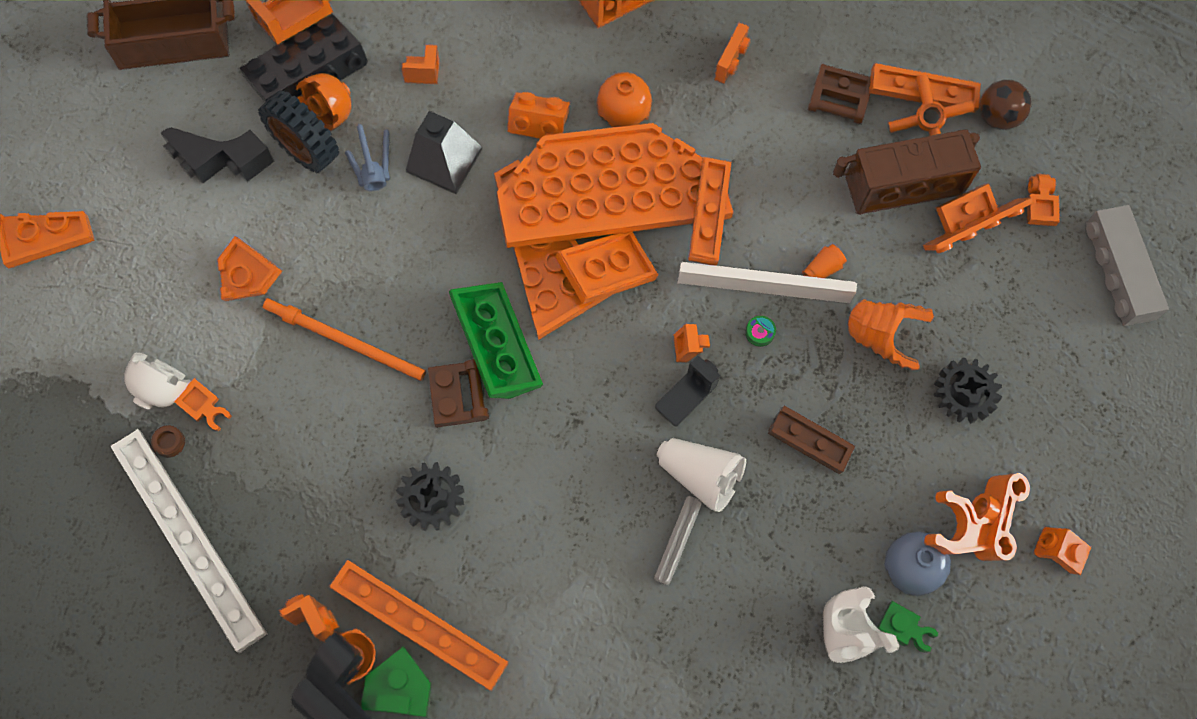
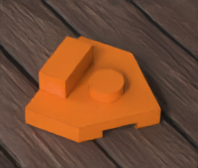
[217,236,282,301]

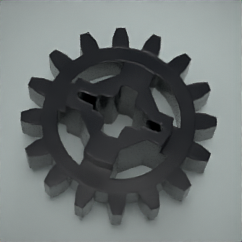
[934,358,1002,424]
[396,462,464,531]

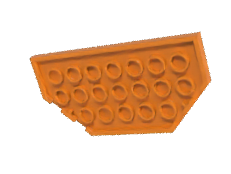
[496,123,733,248]

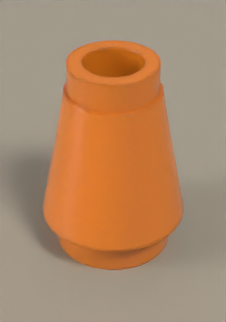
[802,244,847,278]

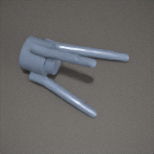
[345,124,390,191]

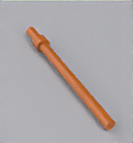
[263,298,426,381]

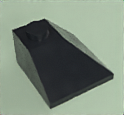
[406,111,482,194]

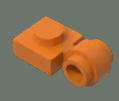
[1027,174,1060,226]

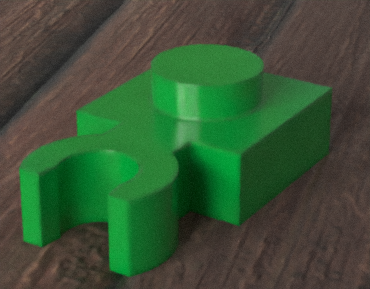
[877,601,939,653]

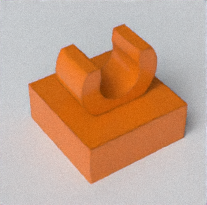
[673,324,710,363]

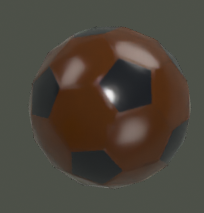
[979,80,1031,130]

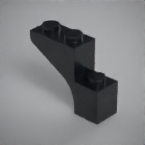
[161,127,274,183]

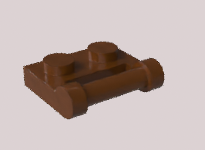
[808,64,871,124]
[428,359,489,428]

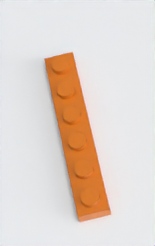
[329,560,509,691]

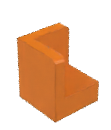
[402,45,440,84]

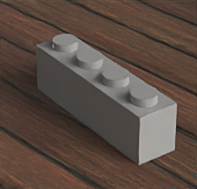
[1086,205,1169,326]

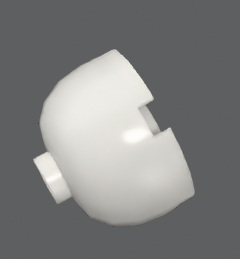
[124,353,191,409]

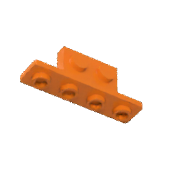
[923,184,1033,253]

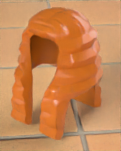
[848,299,934,370]

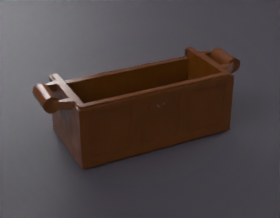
[87,0,235,70]
[833,129,981,215]

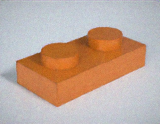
[714,22,750,84]

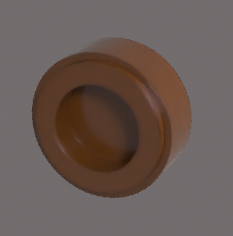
[151,425,185,458]

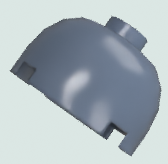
[884,531,951,596]

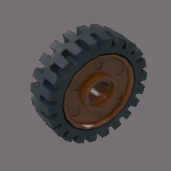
[258,90,339,173]

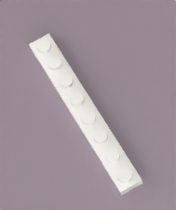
[110,429,267,653]

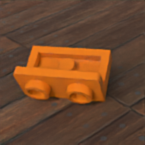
[507,92,570,139]
[279,594,339,642]

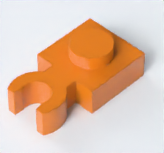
[174,378,232,431]

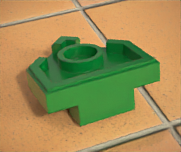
[361,647,432,717]

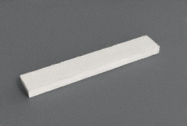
[678,262,857,303]

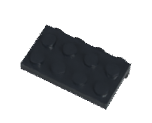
[239,13,368,102]

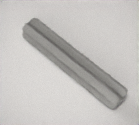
[654,496,702,585]

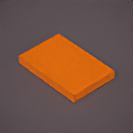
[555,232,658,304]

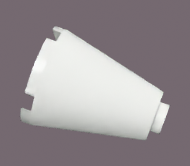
[657,438,746,512]

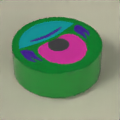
[745,316,776,347]

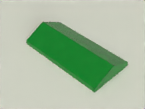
[449,282,543,399]

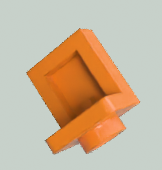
[1034,527,1091,575]

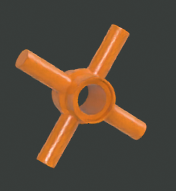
[888,74,975,136]

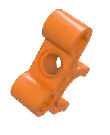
[924,473,1030,561]

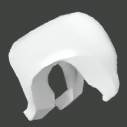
[823,586,900,663]

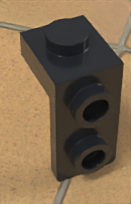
[655,355,720,427]

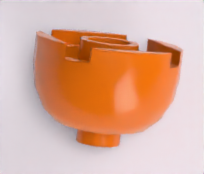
[597,72,652,128]
[296,74,351,132]

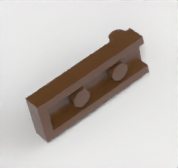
[768,405,855,474]

